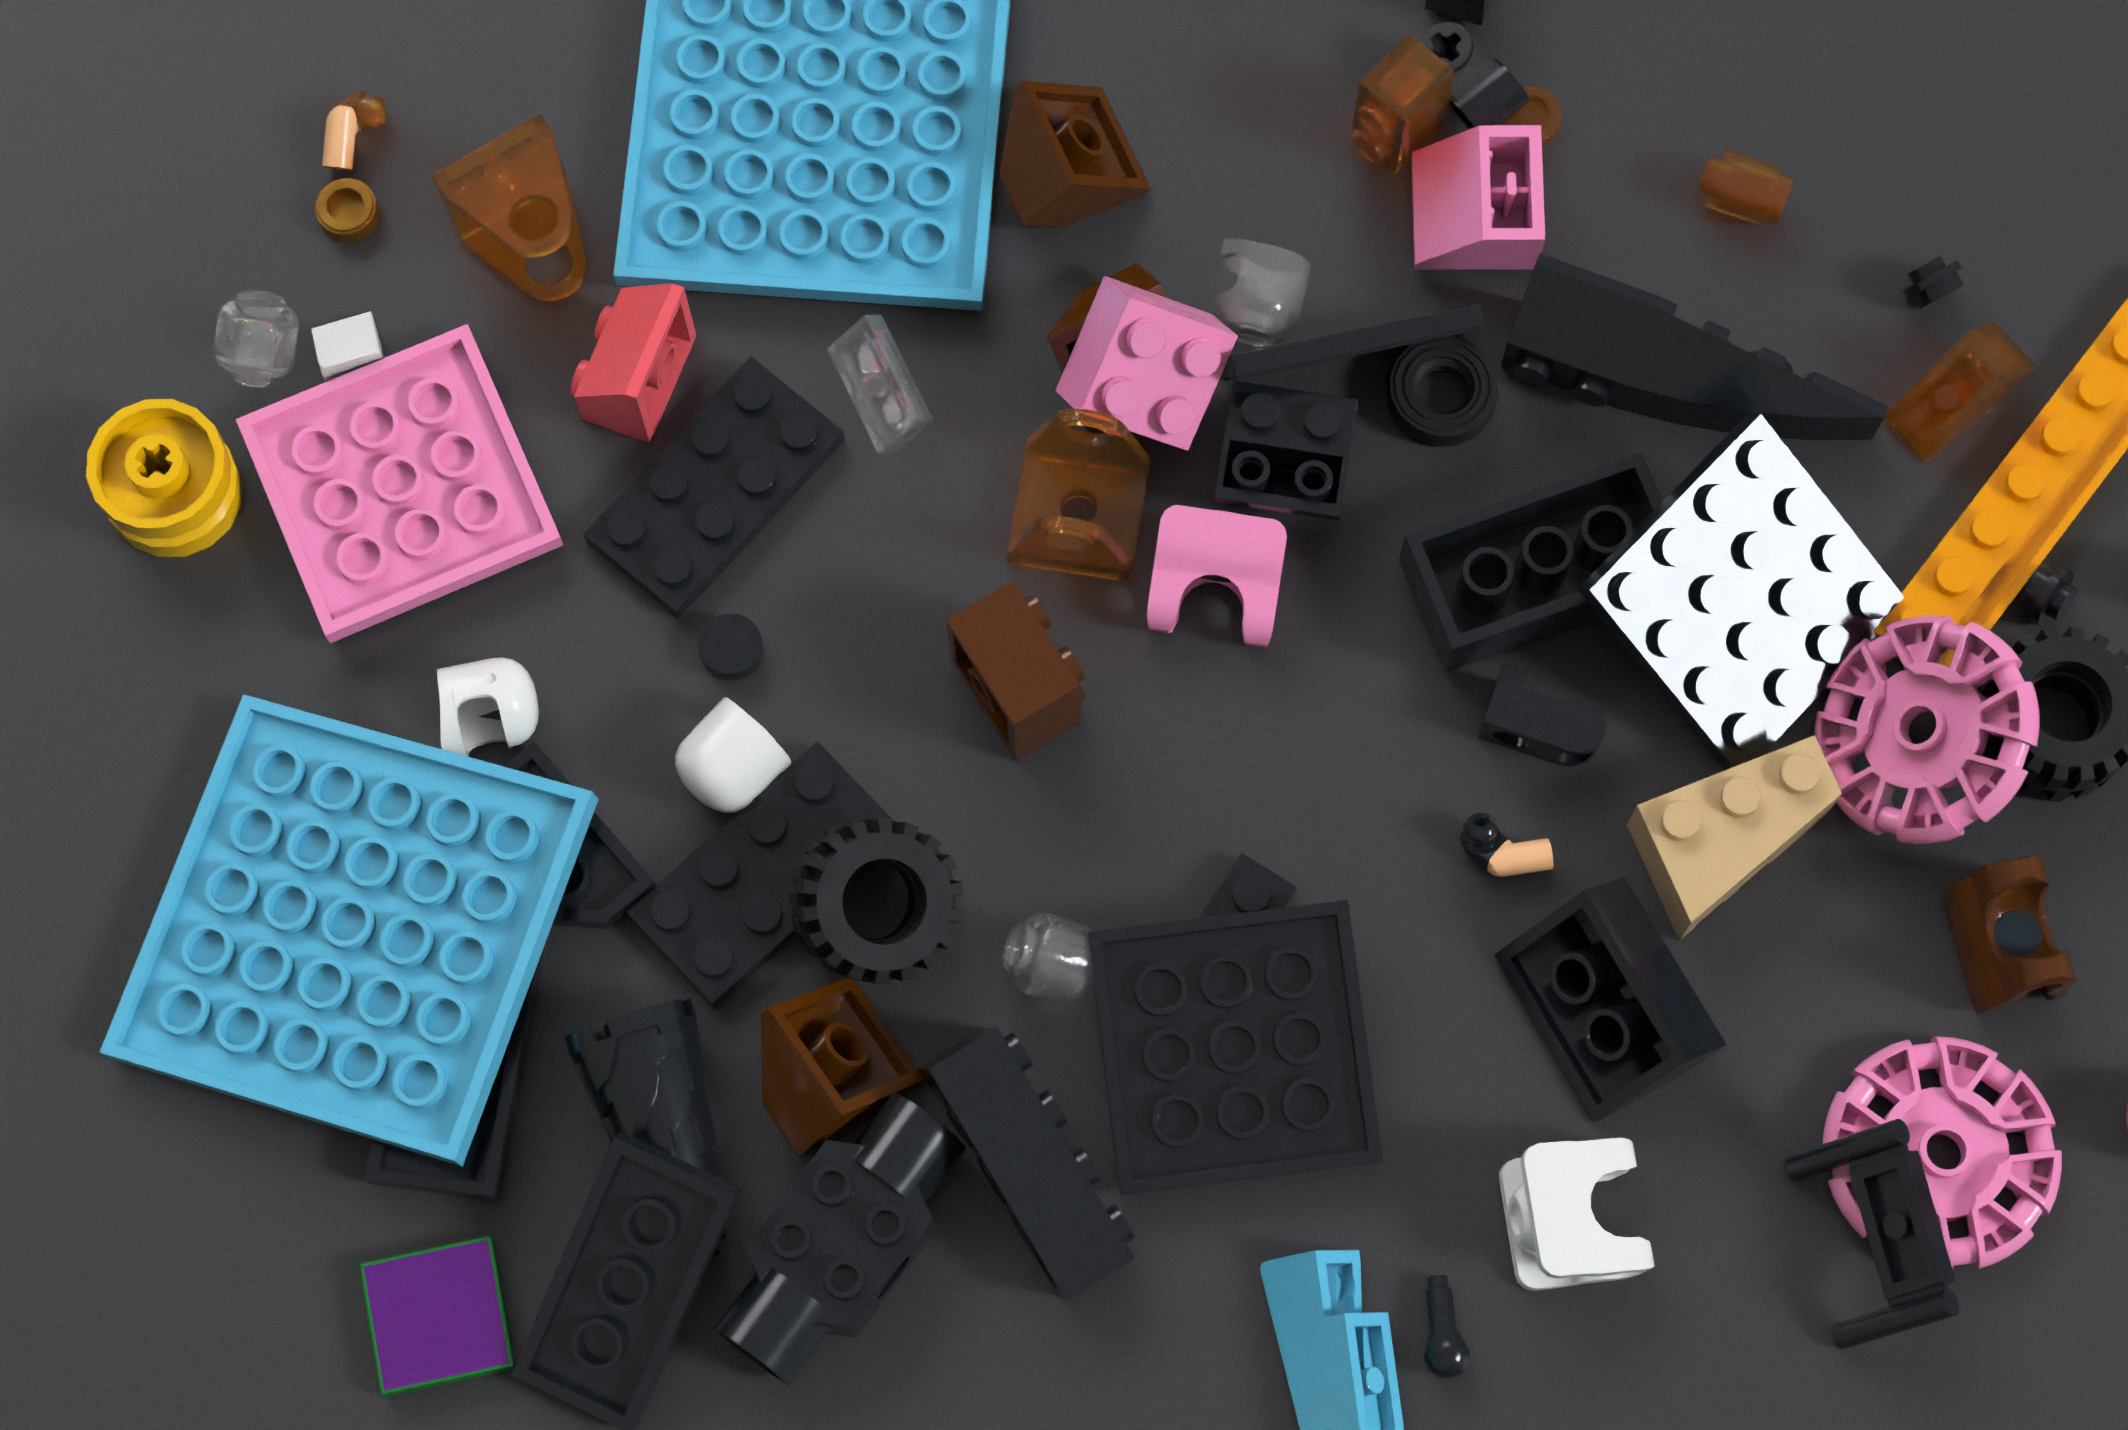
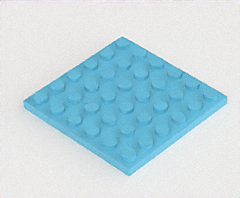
[613,0,1011,311]
[99,694,599,1167]

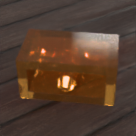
[1351,33,1455,174]

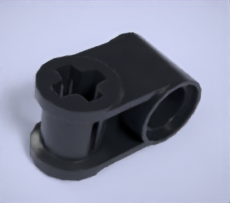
[1418,22,1530,129]

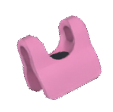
[1147,505,1287,648]

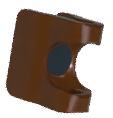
[1945,854,2076,1014]

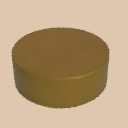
[315,178,380,243]

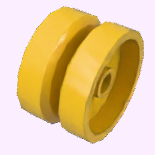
[86,399,243,557]

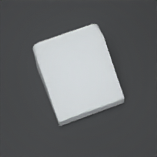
[311,311,385,382]

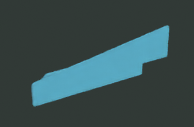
[1260,1250,1404,1430]

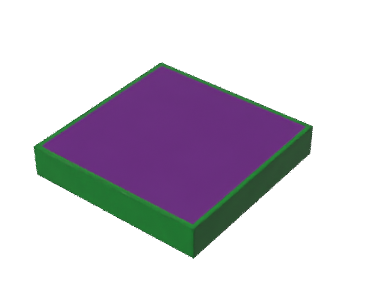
[360,1236,516,1398]

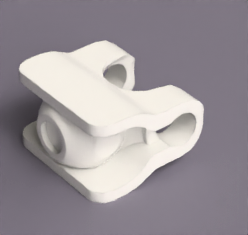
[1499,1138,1655,1291]

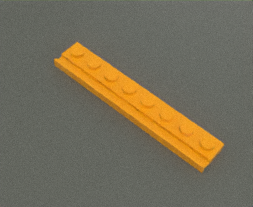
[1871,298,2128,668]

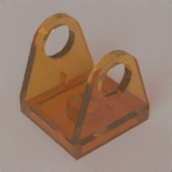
[432,114,587,301]
[1006,409,1150,583]

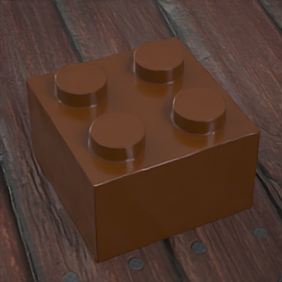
[946,580,1085,761]

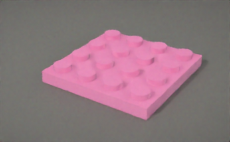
[236,324,564,643]

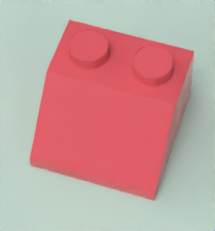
[571,283,697,443]

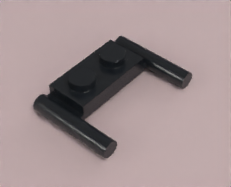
[1785,1119,1959,1349]

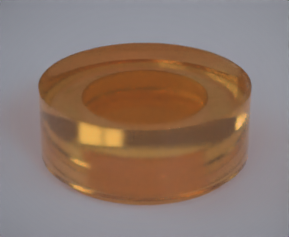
[1502,86,1562,148]

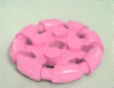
[1814,615,2040,844]
[1823,1036,2062,1269]

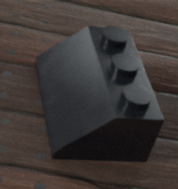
[1494,877,1727,1123]

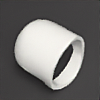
[437,657,539,757]
[675,697,792,813]

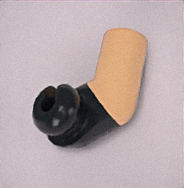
[1460,813,1554,877]

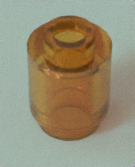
[1697,148,1794,226]

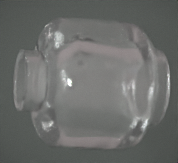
[214,290,300,387]
[1002,911,1094,1005]

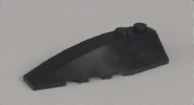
[1501,253,1889,440]

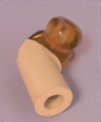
[322,91,386,170]

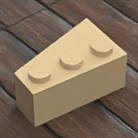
[1627,735,1842,941]

